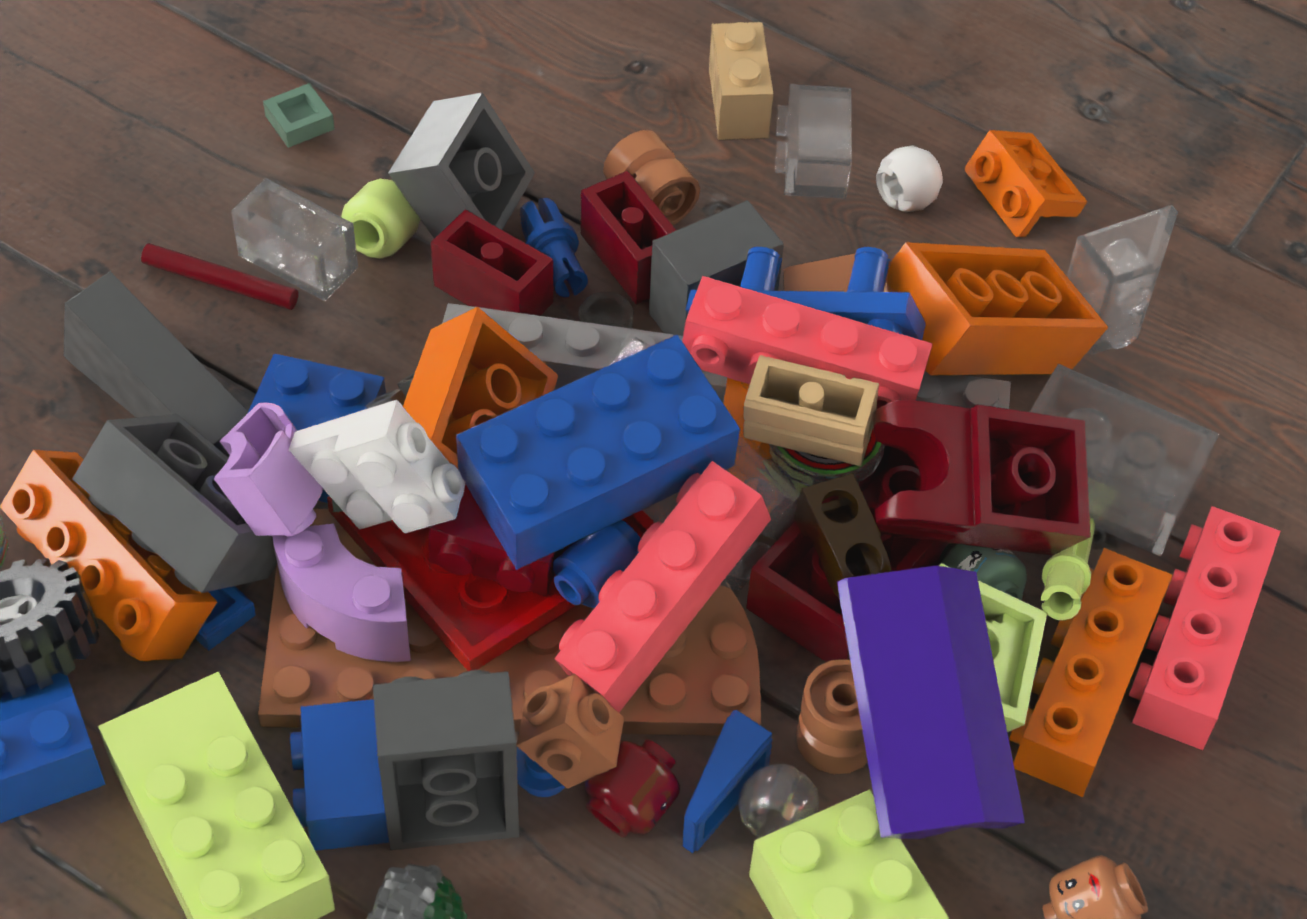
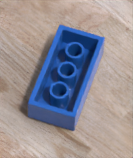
[456,335,740,570]

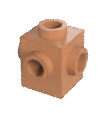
[516,674,624,789]

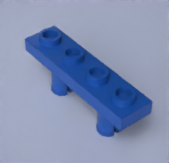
[685,247,926,340]

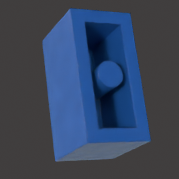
[290,699,389,851]

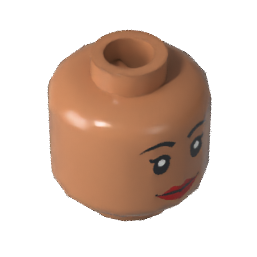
[1042,855,1148,919]

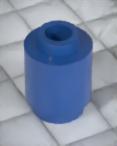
[553,520,641,607]

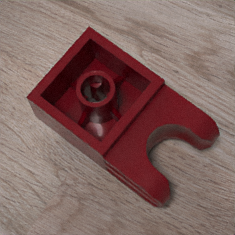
[873,400,1091,556]

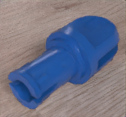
[520,198,588,297]

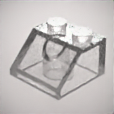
[1067,205,1178,355]

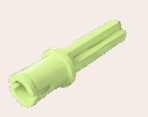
[1041,518,1095,620]

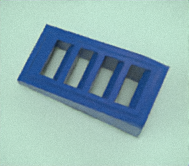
[682,710,773,854]

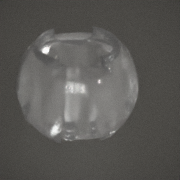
[738,764,820,838]

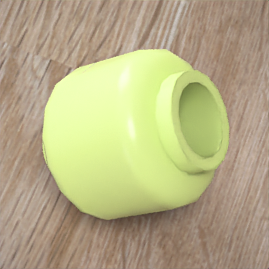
[341,179,421,259]

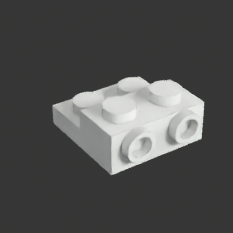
[289,400,466,534]

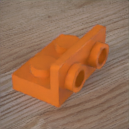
[965,130,1088,237]

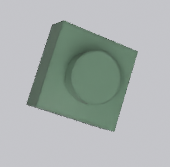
[263,83,335,148]

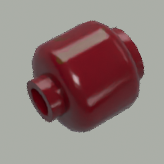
[585,739,680,838]

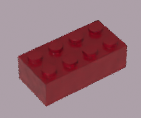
[746,444,949,662]

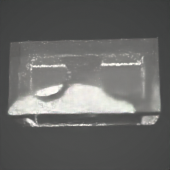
[775,84,852,199]
[231,178,358,301]

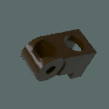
[794,473,891,599]

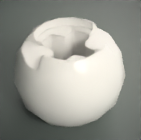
[876,146,943,213]

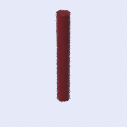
[141,243,299,310]

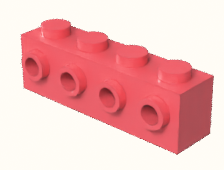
[682,276,933,409]
[554,461,771,713]
[1128,506,1281,750]

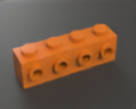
[0,450,217,662]
[1009,548,1173,797]

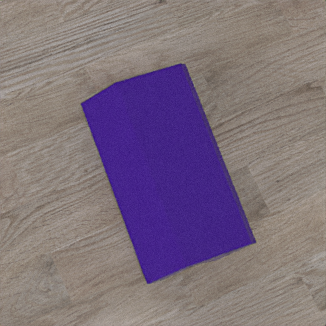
[837,565,1025,839]

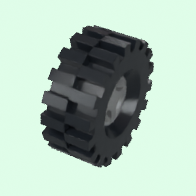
[0,558,100,699]

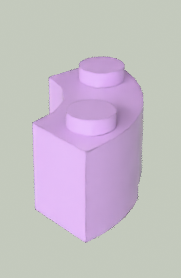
[213,403,323,537]
[272,523,411,662]

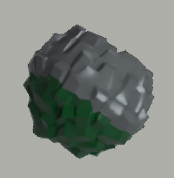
[366,864,468,919]

